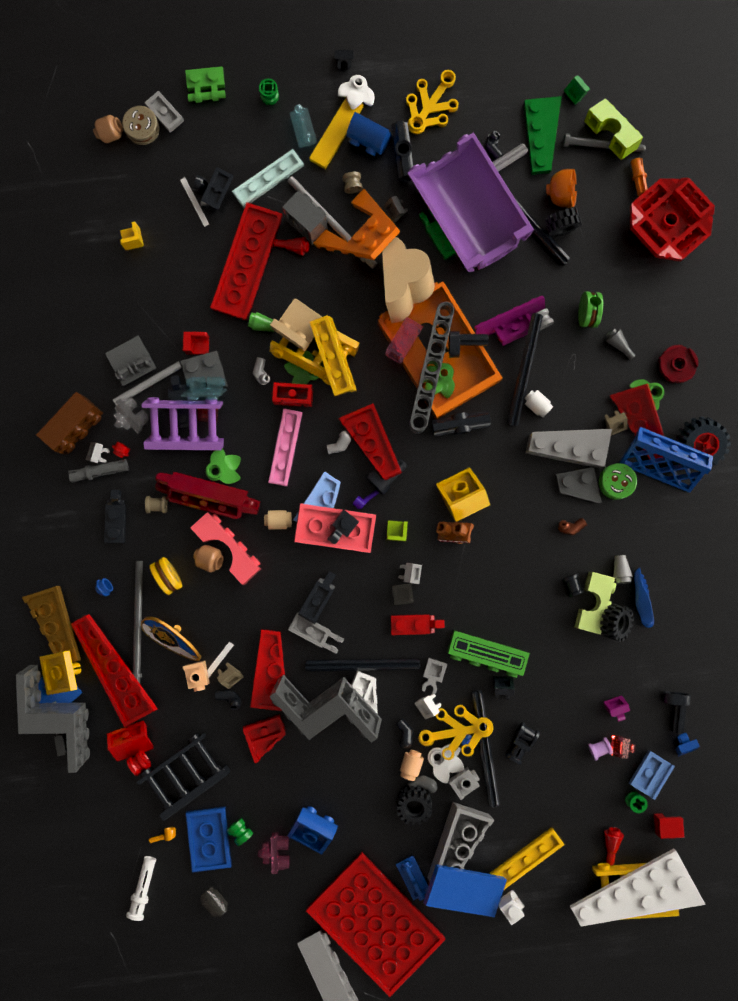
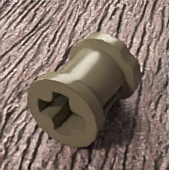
[145,496,168,513]

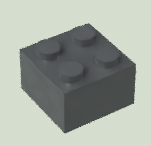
[282,191,328,245]

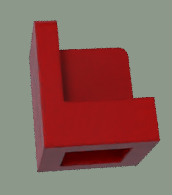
[183,332,209,355]
[654,813,684,839]

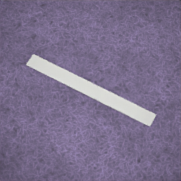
[180,178,209,227]
[207,642,234,677]

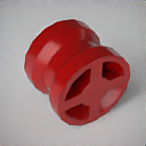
[127,750,151,776]

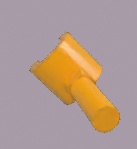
[149,827,176,843]

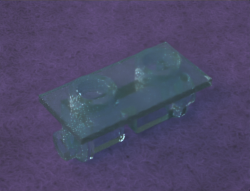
[290,105,317,148]

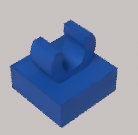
[675,733,700,756]

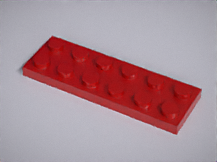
[210,202,283,321]

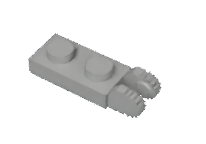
[288,612,344,654]

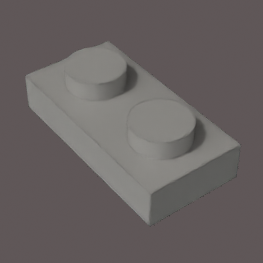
[144,91,184,133]

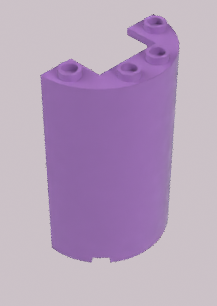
[408,132,534,272]

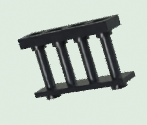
[136,733,231,821]

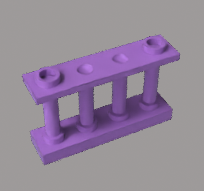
[142,397,224,450]

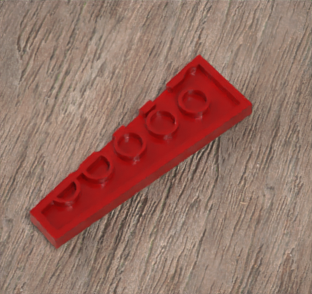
[71,614,157,727]

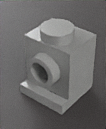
[449,767,480,800]

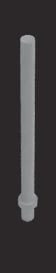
[287,176,377,269]

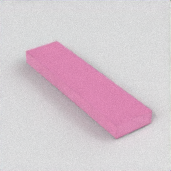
[268,408,302,487]

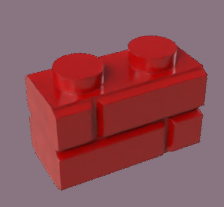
[272,382,313,407]

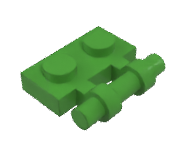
[185,66,226,103]

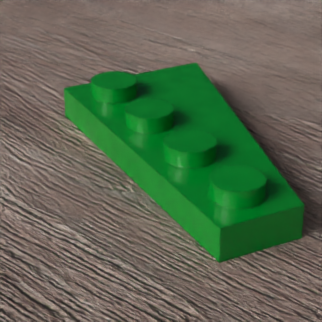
[524,96,562,175]

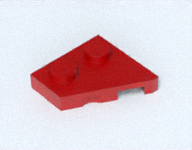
[243,714,286,763]

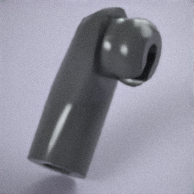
[408,775,438,793]

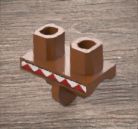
[436,522,474,544]

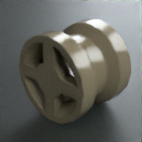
[342,172,363,194]

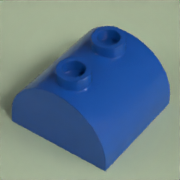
[347,112,392,156]
[287,806,338,855]

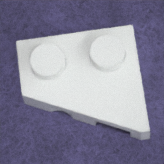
[351,671,377,713]

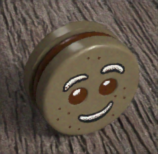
[122,106,160,145]

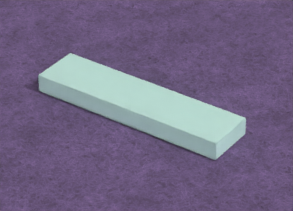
[232,149,304,208]

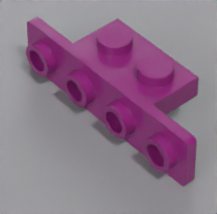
[474,296,545,346]

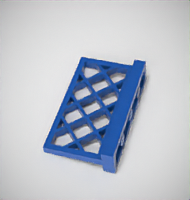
[619,427,713,493]

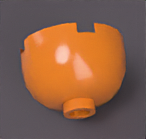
[546,169,577,208]

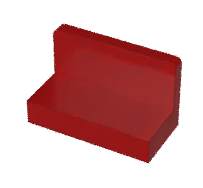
[107,720,153,761]

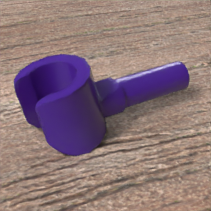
[353,490,379,509]

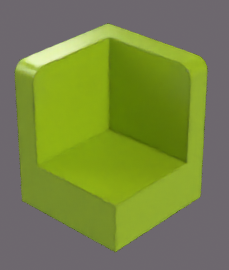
[386,521,408,542]

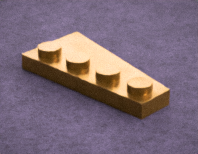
[22,586,81,662]

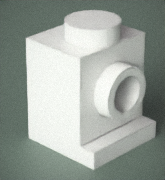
[499,890,525,925]

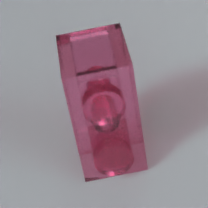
[385,317,423,364]

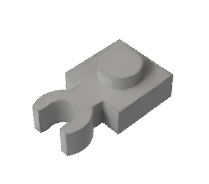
[422,657,447,694]

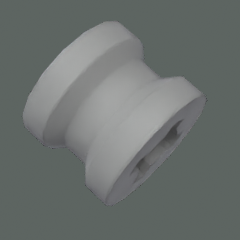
[537,308,554,330]

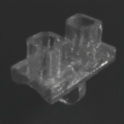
[114,397,149,433]

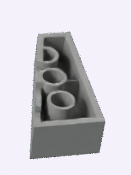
[525,429,612,469]
[427,802,494,881]
[297,930,359,1001]

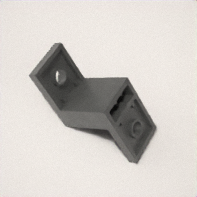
[16,665,90,773]
[270,675,382,743]

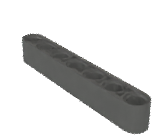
[409,302,454,434]

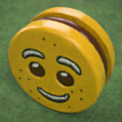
[150,557,182,595]

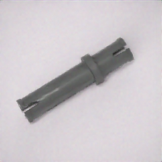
[69,459,129,483]

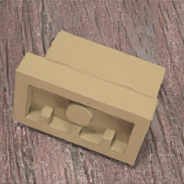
[270,299,322,352]

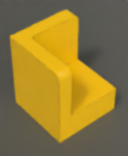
[120,222,144,250]

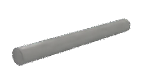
[113,361,182,406]

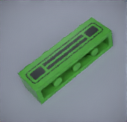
[447,630,530,678]

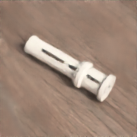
[126,856,156,921]

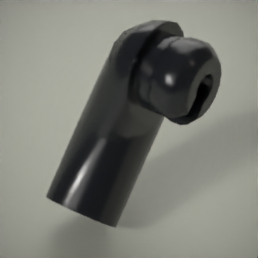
[396,718,414,749]

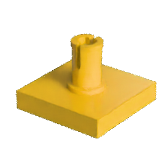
[40,650,81,695]

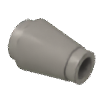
[613,555,633,584]

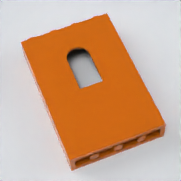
[378,281,502,419]

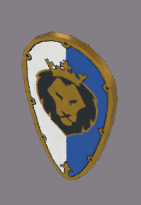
[141,617,201,661]

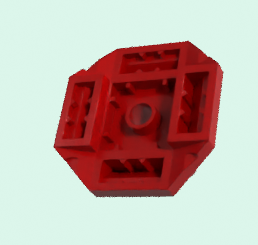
[630,178,715,262]

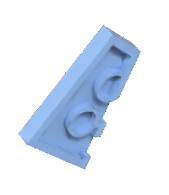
[293,472,341,522]

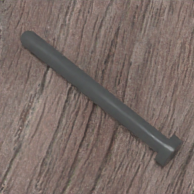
[563,133,646,152]

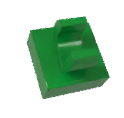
[564,75,590,105]

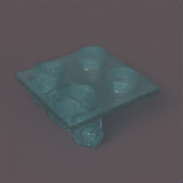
[181,376,227,400]

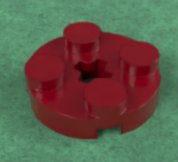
[658,345,699,384]

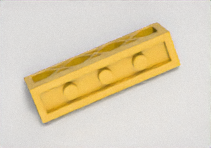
[310,315,357,396]

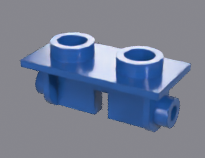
[396,856,429,901]

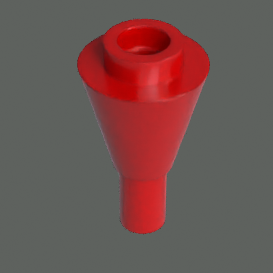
[274,237,309,256]
[604,827,624,866]

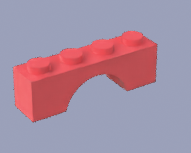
[190,512,261,585]

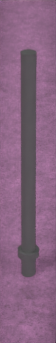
[132,561,143,683]

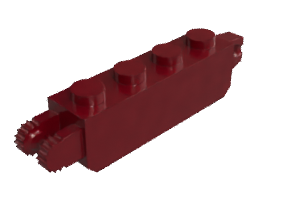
[155,472,260,519]

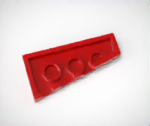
[610,383,664,459]
[339,403,402,480]
[250,629,285,711]

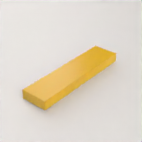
[309,97,363,170]
[489,827,564,890]

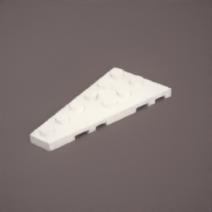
[570,848,705,926]

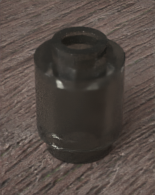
[199,886,228,918]

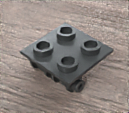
[105,335,156,386]

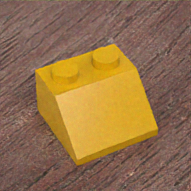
[436,467,490,522]

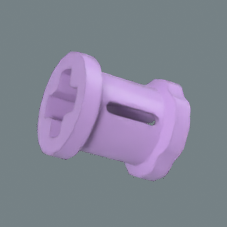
[588,737,613,761]

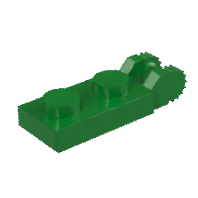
[419,209,456,260]

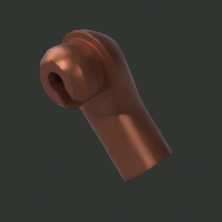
[558,518,587,535]

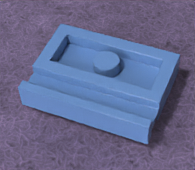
[629,750,675,800]

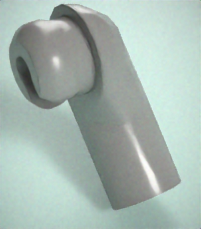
[327,431,351,454]

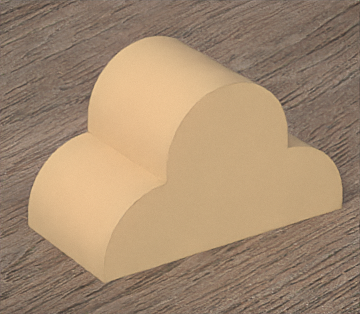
[382,237,435,323]

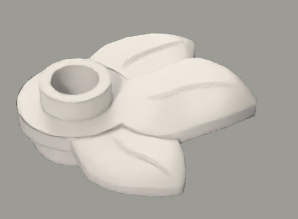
[338,75,374,110]
[428,744,464,783]

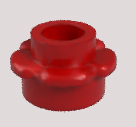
[112,441,130,458]

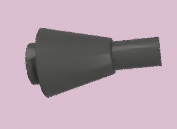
[605,328,635,360]

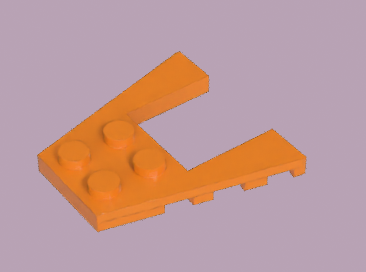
[313,189,400,260]

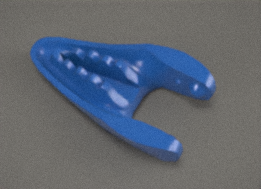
[634,567,654,628]

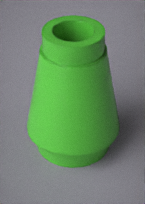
[248,312,274,332]

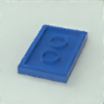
[186,807,232,872]

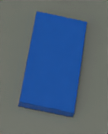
[423,864,507,917]

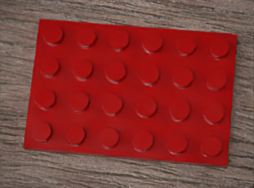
[306,852,446,997]

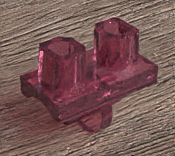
[258,832,290,874]

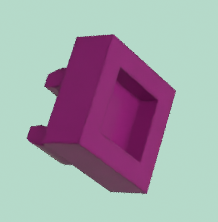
[604,696,630,722]

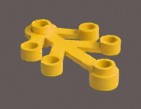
[406,70,459,134]
[418,705,494,760]

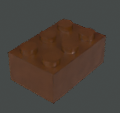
[36,392,103,455]

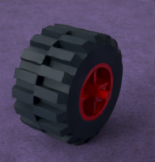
[676,416,731,466]

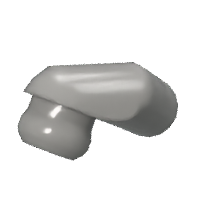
[253,357,270,385]

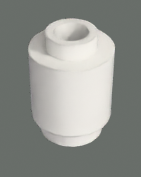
[524,390,553,418]

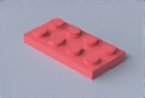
[294,503,376,553]

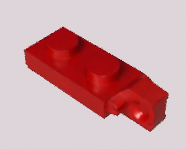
[391,614,445,635]

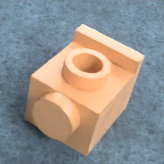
[183,661,210,692]

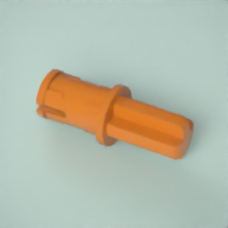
[630,158,648,196]

